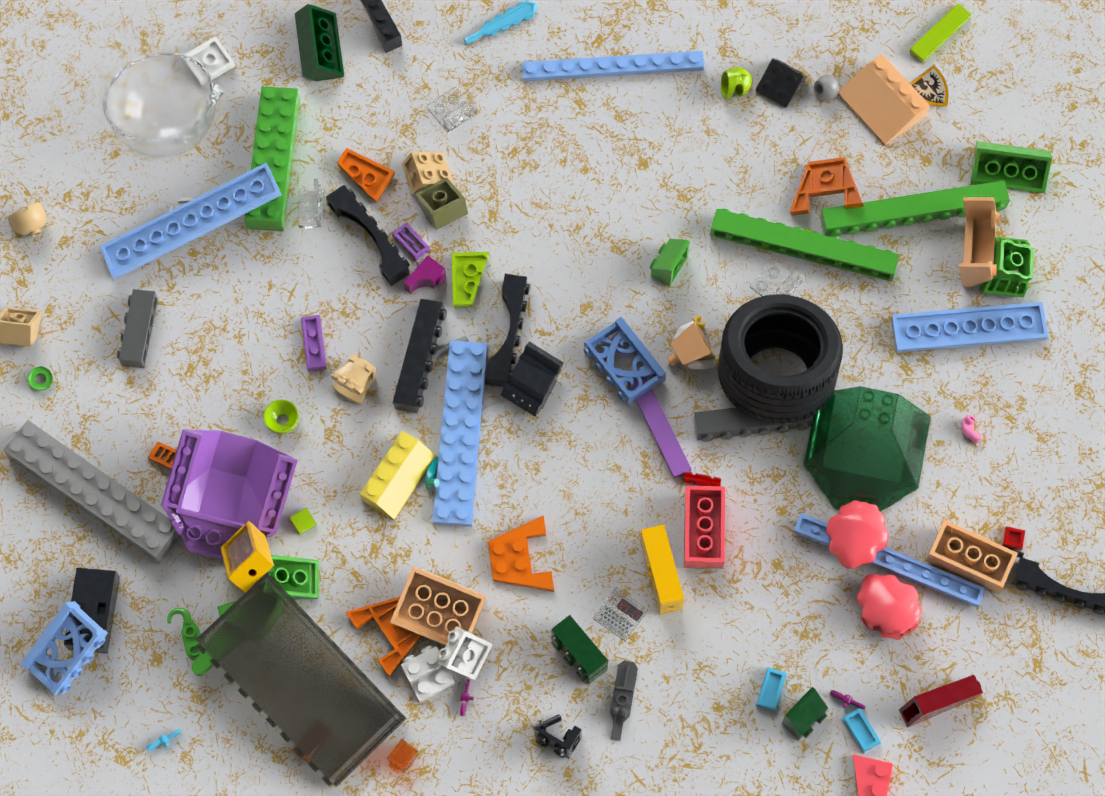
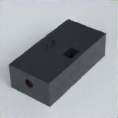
[64,568,120,654]

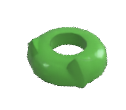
[27,366,53,391]

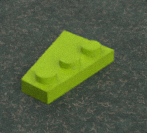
[452,252,489,308]

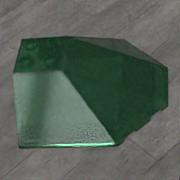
[803,386,931,512]

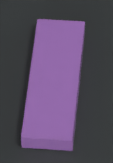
[301,315,327,372]

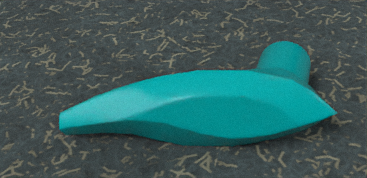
[425,456,440,490]

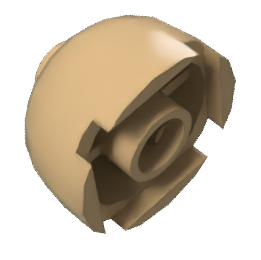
[8,203,46,237]

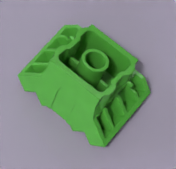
[979,237,1034,297]

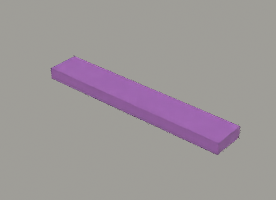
[627,377,692,478]

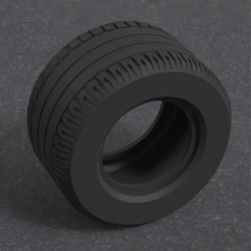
[718,294,843,424]

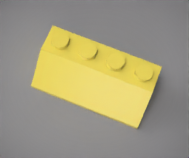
[360,431,436,520]

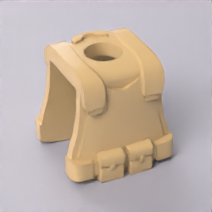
[331,354,376,405]

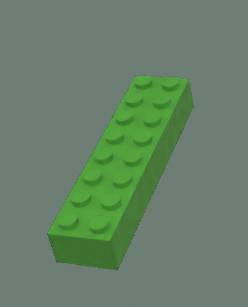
[244,86,300,231]

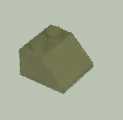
[415,177,468,230]

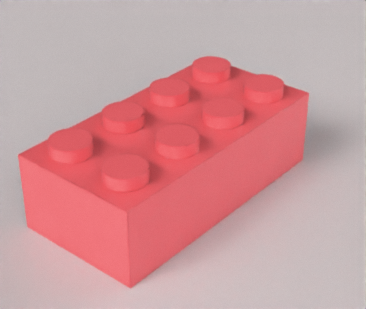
[684,486,725,569]

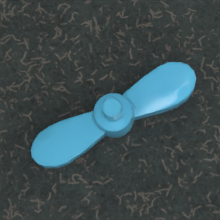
[146,729,182,751]

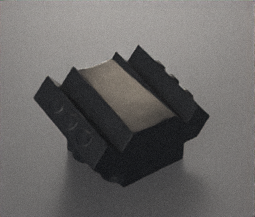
[500,341,564,417]

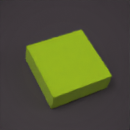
[290,508,317,535]

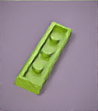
[909,3,972,63]

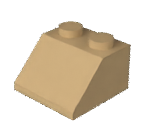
[0,307,42,348]

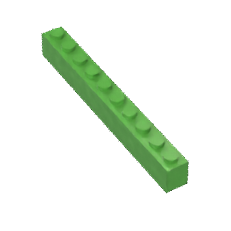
[820,180,1010,237]
[710,209,899,282]

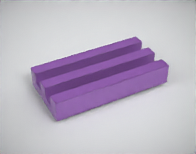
[392,223,431,262]

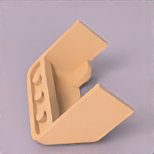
[959,197,1000,287]

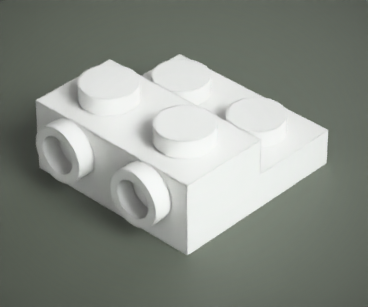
[438,626,493,680]
[401,646,455,703]

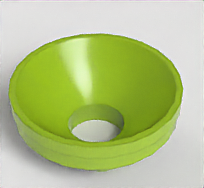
[263,399,299,434]

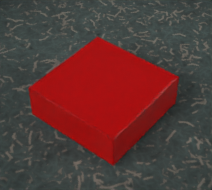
[1002,526,1026,551]

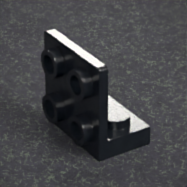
[755,58,807,107]
[534,726,582,758]

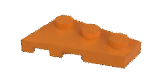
[337,148,395,204]

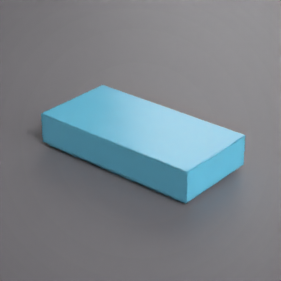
[756,667,787,712]
[842,708,881,753]

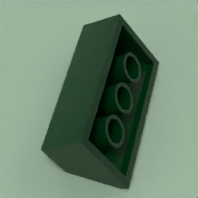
[294,4,344,81]

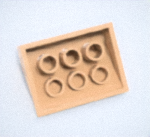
[838,54,930,145]
[390,566,487,645]

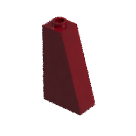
[899,675,983,728]

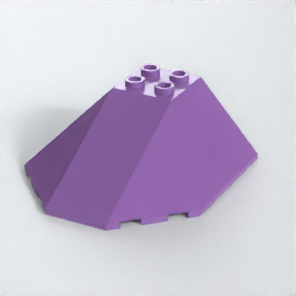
[161,429,298,560]

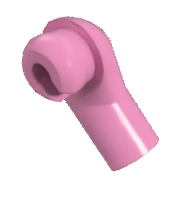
[962,415,981,444]

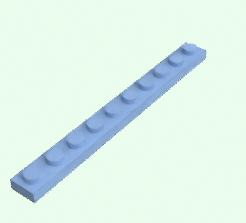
[522,51,704,81]
[793,513,985,608]

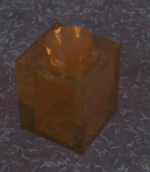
[387,739,419,774]

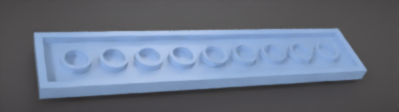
[100,163,282,279]
[432,341,488,527]

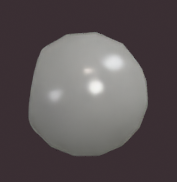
[814,75,839,101]

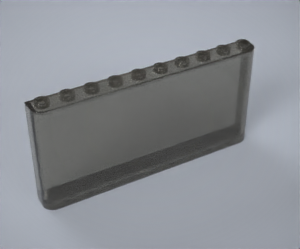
[195,572,407,787]

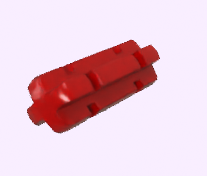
[683,471,721,487]

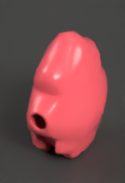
[826,500,889,569]
[857,574,922,640]

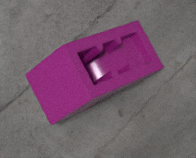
[404,255,446,294]

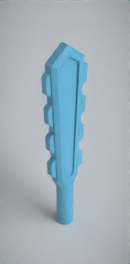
[464,0,537,44]

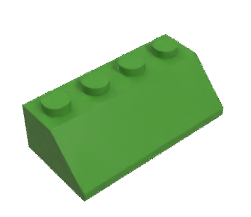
[971,141,1052,193]

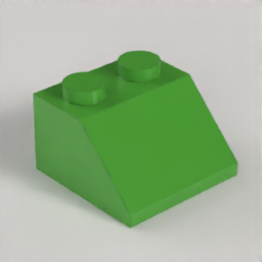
[649,239,690,286]

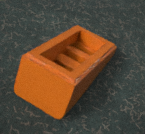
[148,442,177,471]

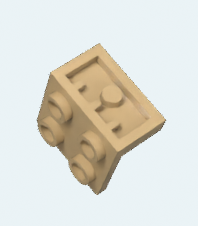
[402,152,453,195]

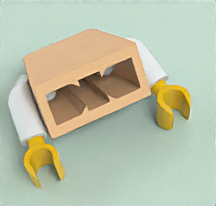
[667,316,719,370]

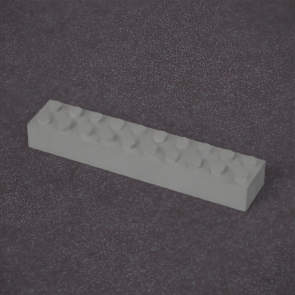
[3,420,180,563]

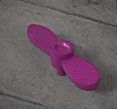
[460,679,474,716]
[829,690,866,710]

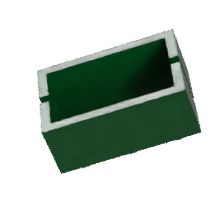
[551,615,608,684]

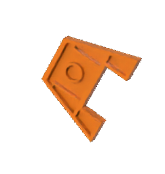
[790,157,864,216]
[488,516,554,592]
[346,597,422,678]

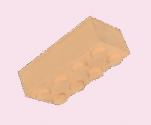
[926,520,1018,594]

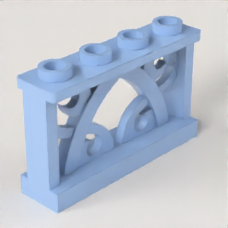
[20,601,108,695]

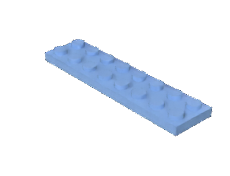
[891,302,1049,353]

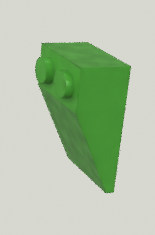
[254,555,319,600]

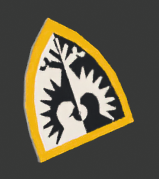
[910,64,949,107]

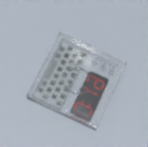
[593,587,648,642]

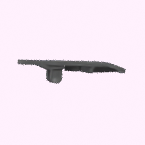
[610,660,638,741]

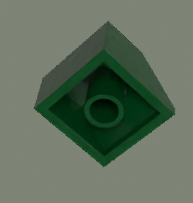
[781,687,828,740]

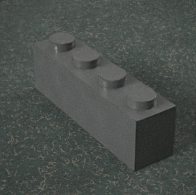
[117,289,158,368]

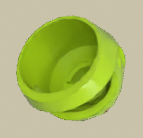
[721,67,752,100]

